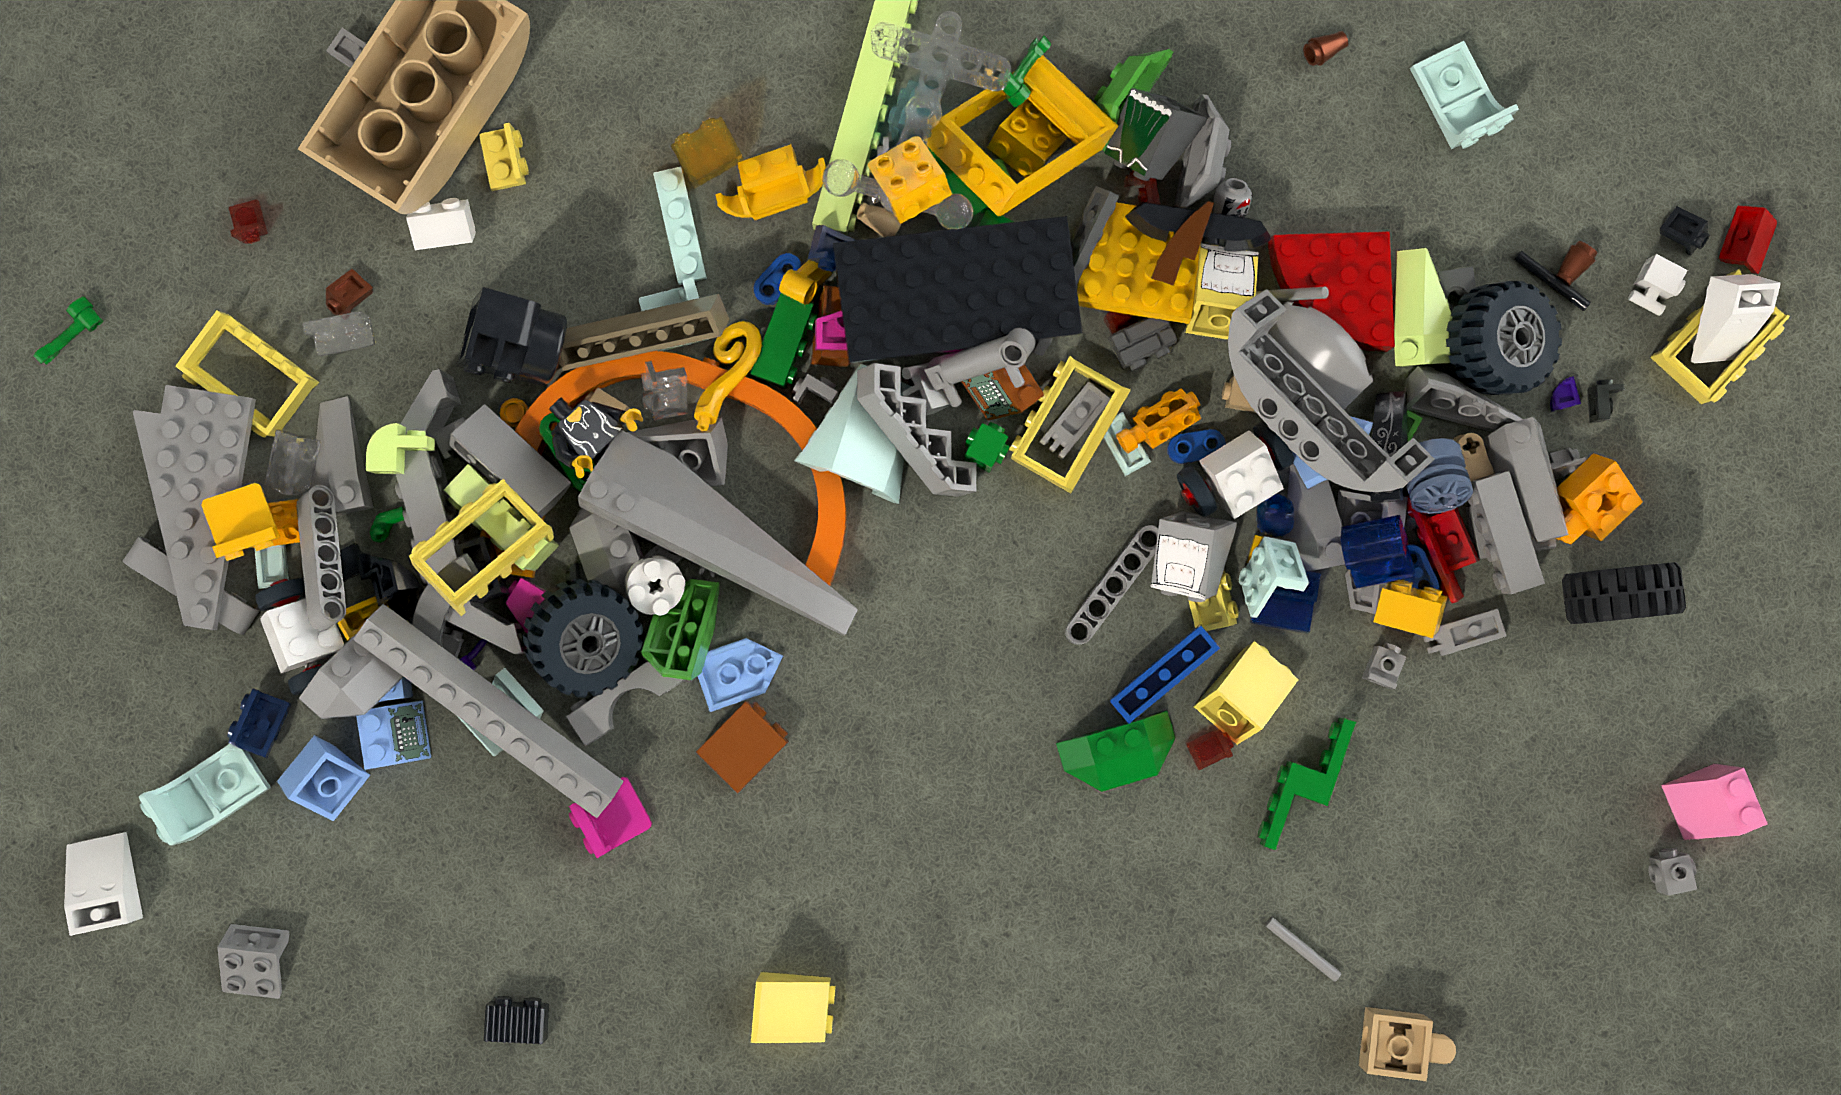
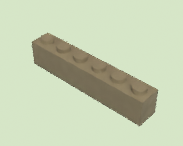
[559,294,730,371]

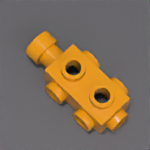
[1116,388,1201,454]

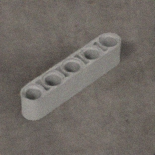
[296,485,346,631]
[1065,525,1158,645]
[123,536,260,635]

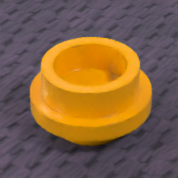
[500,398,529,427]

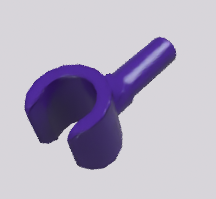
[459,638,488,670]

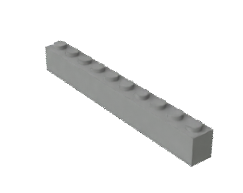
[353,604,624,818]

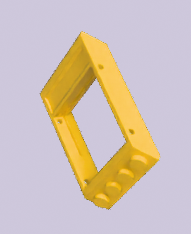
[924,55,1118,216]

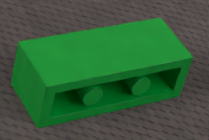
[751,293,818,389]

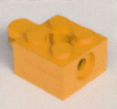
[1555,453,1643,544]

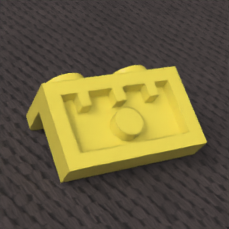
[479,123,529,191]
[1189,571,1239,631]

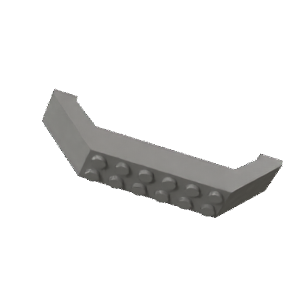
[395,369,527,654]

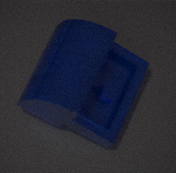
[1341,515,1415,588]
[1250,570,1321,634]

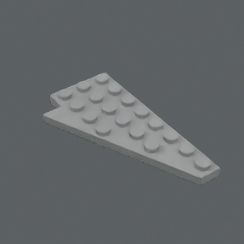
[133,385,256,630]

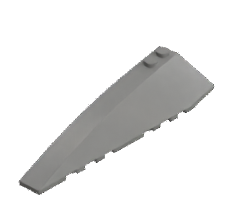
[578,430,858,636]

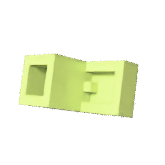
[366,423,435,474]

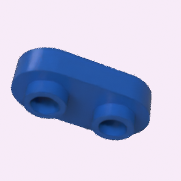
[754,253,802,305]
[1167,429,1226,464]
[1396,544,1439,590]

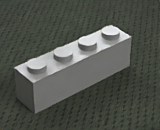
[1468,471,1545,594]

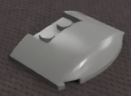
[1268,301,1373,410]

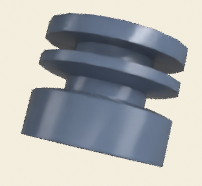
[1406,438,1473,514]

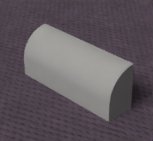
[449,404,571,518]

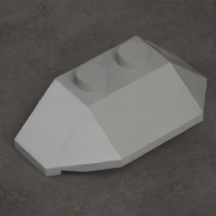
[1174,94,1231,208]
[569,507,655,600]
[299,634,404,719]

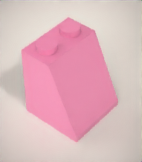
[1661,764,1767,840]

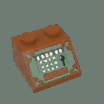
[961,364,1044,421]

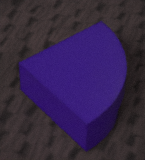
[1550,376,1581,412]

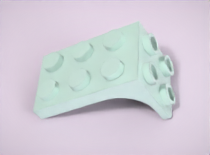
[1410,41,1519,149]
[139,744,271,846]

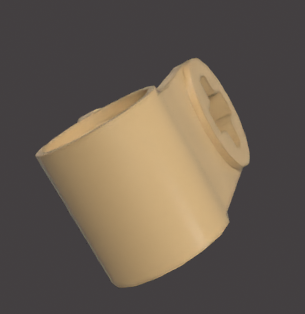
[1453,433,1494,481]

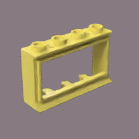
[1650,269,1790,404]
[175,310,319,438]
[1009,356,1131,493]
[409,479,554,616]

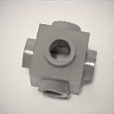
[1648,848,1697,896]

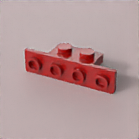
[1406,495,1480,603]

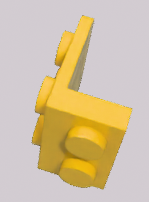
[987,99,1068,178]
[868,136,952,224]
[201,483,280,561]

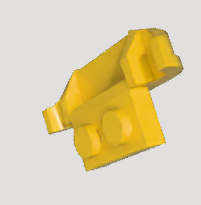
[715,144,827,221]

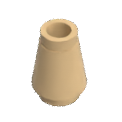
[857,203,901,237]

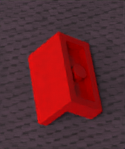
[1719,205,1777,274]

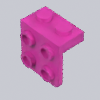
[569,777,652,858]

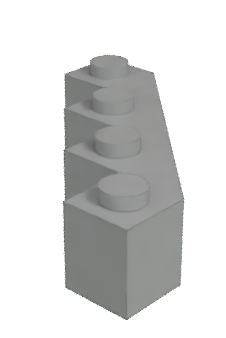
[857,363,976,497]

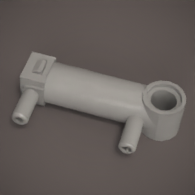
[924,328,1035,407]

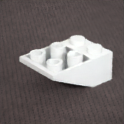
[1691,274,1781,363]
[64,832,143,936]

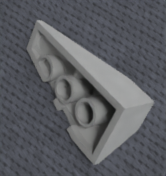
[1405,366,1523,432]
[1482,417,1569,543]
[605,418,728,486]

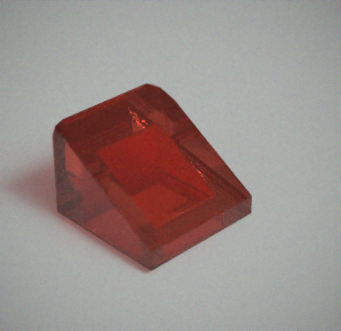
[1103,312,1137,334]

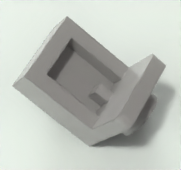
[792,374,839,405]

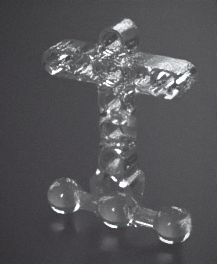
[822,11,1011,230]

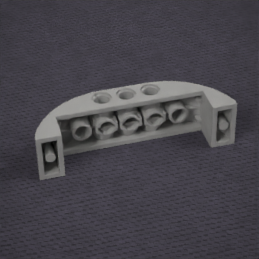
[1228,289,1435,492]

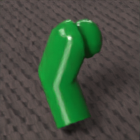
[370,506,405,543]

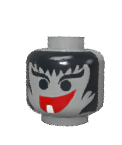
[1212,178,1253,217]

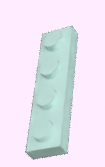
[653,167,707,285]

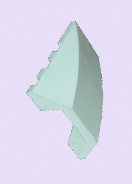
[794,364,912,504]

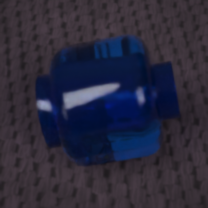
[1256,494,1295,537]

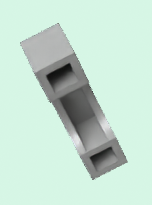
[566,658,685,746]

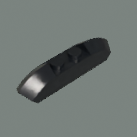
[1125,202,1272,252]

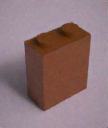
[696,701,789,793]

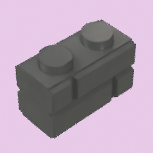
[1108,317,1177,371]

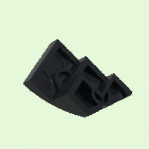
[355,553,424,624]

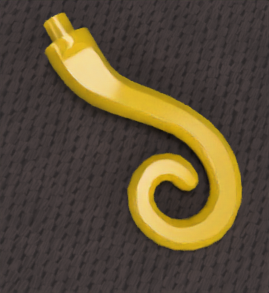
[694,321,762,431]

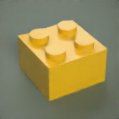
[1374,579,1448,638]

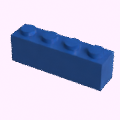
[1110,624,1220,724]

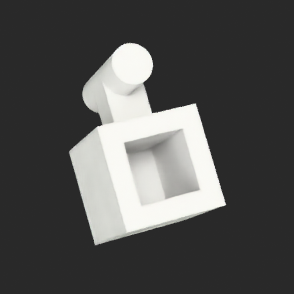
[1628,254,1687,316]
[902,363,951,415]

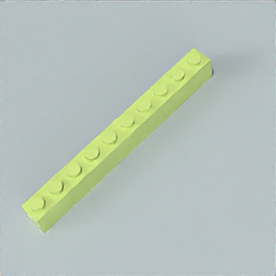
[812,0,919,236]

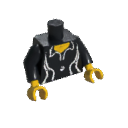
[549,397,643,478]

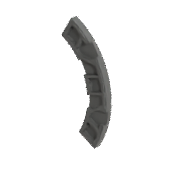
[412,553,479,697]

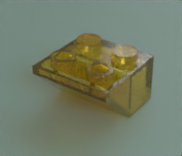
[670,117,744,189]

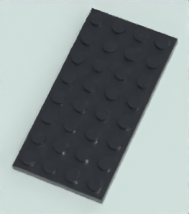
[832,216,1083,363]

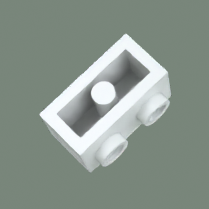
[406,198,476,250]

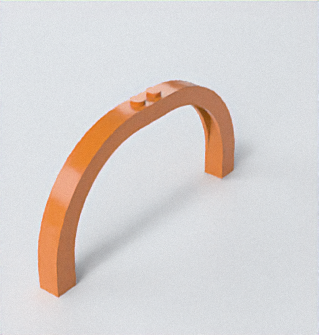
[515,351,846,586]

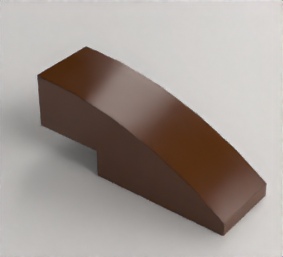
[1151,201,1214,286]

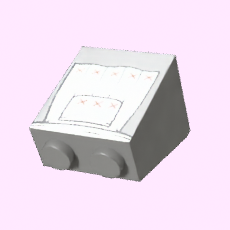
[1151,511,1237,602]

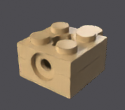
[1359,1007,1456,1081]

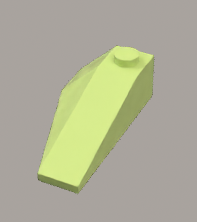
[1394,248,1453,367]

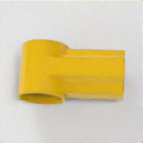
[779,260,831,305]

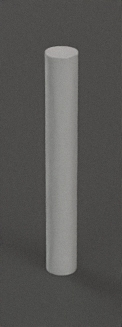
[1256,287,1329,301]
[1265,917,1341,982]

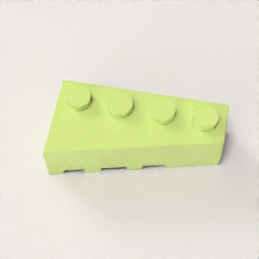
[444,464,559,571]

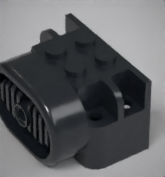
[456,287,567,386]

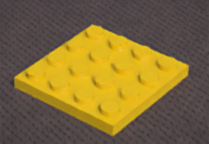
[1077,202,1201,324]

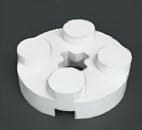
[625,555,685,616]

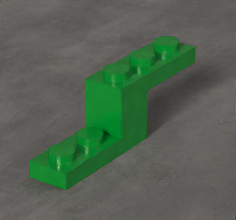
[1258,718,1356,850]

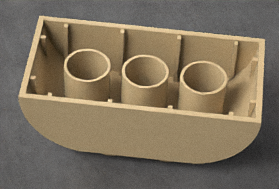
[298,0,530,214]

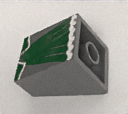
[1104,88,1208,181]

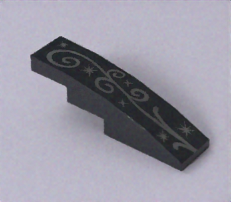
[1370,391,1408,503]

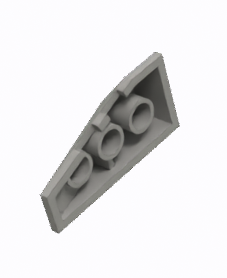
[311,396,374,517]
[1282,463,1351,572]
[1337,490,1408,614]

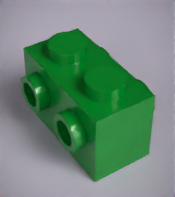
[964,422,1010,473]

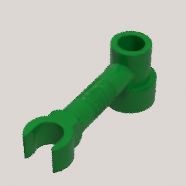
[997,35,1051,107]
[33,297,103,365]

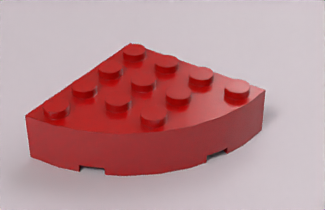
[1268,231,1395,352]

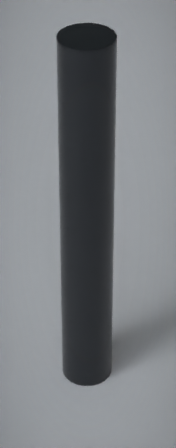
[1514,250,1591,311]

